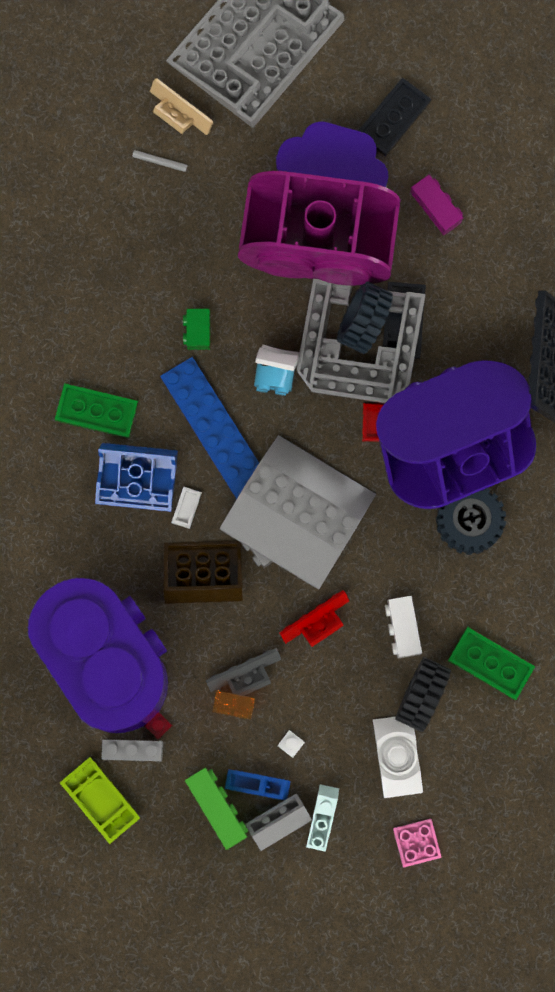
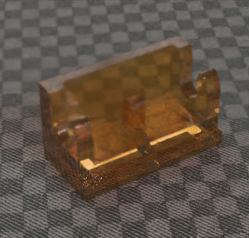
[212,690,255,720]

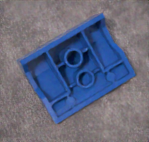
[95,443,178,512]

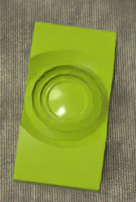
[60,757,140,844]

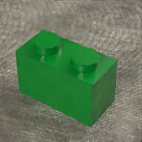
[183,309,210,350]

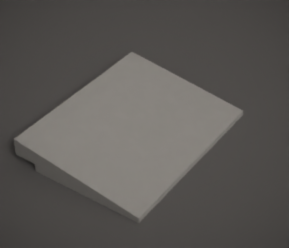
[166,0,344,128]

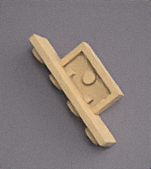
[150,78,213,135]

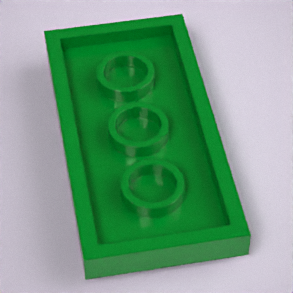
[55,383,138,439]
[448,627,535,701]

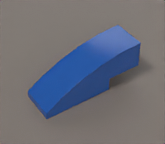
[225,769,291,800]

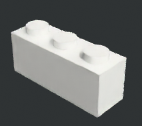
[385,596,422,658]

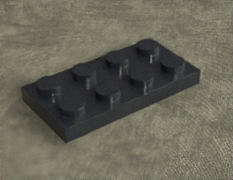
[358,77,432,157]

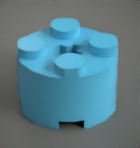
[254,363,295,396]

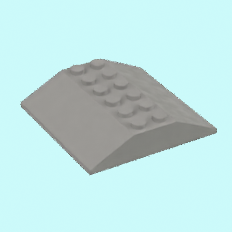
[219,435,376,590]

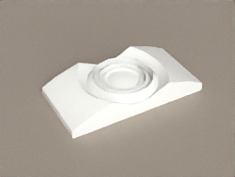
[255,345,300,371]
[373,717,423,798]

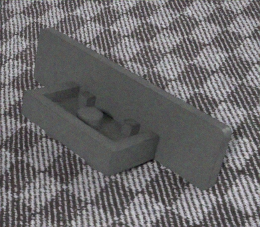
[206,648,281,699]

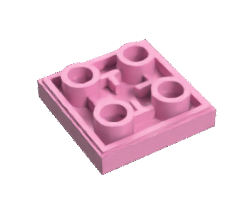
[393,819,442,868]

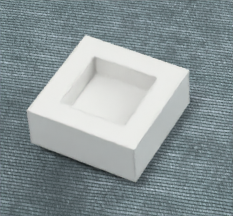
[278,730,305,758]

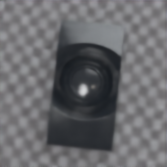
[383,282,426,359]

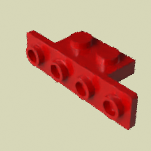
[279,590,349,647]

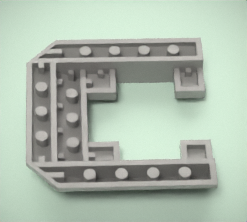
[297,279,426,403]

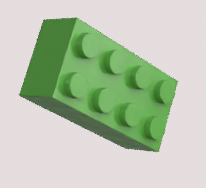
[185,768,249,850]

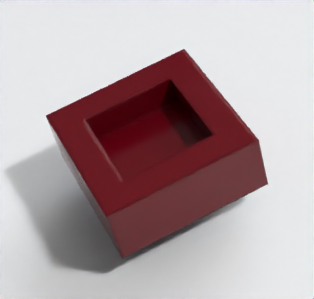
[144,712,172,740]

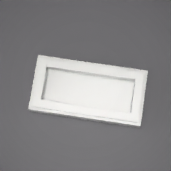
[171,487,202,529]

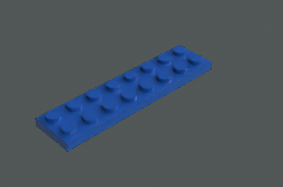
[160,357,259,499]

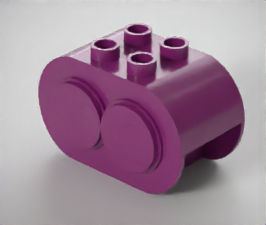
[238,171,400,286]

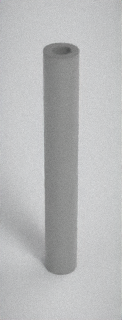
[132,150,188,172]

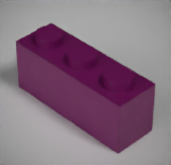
[410,175,463,235]

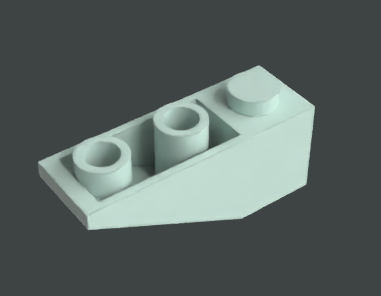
[306,784,339,852]

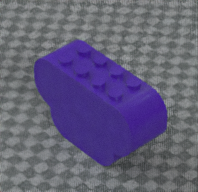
[276,122,388,187]

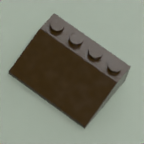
[164,541,243,604]

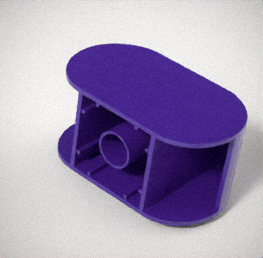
[376,361,536,509]
[28,578,168,733]

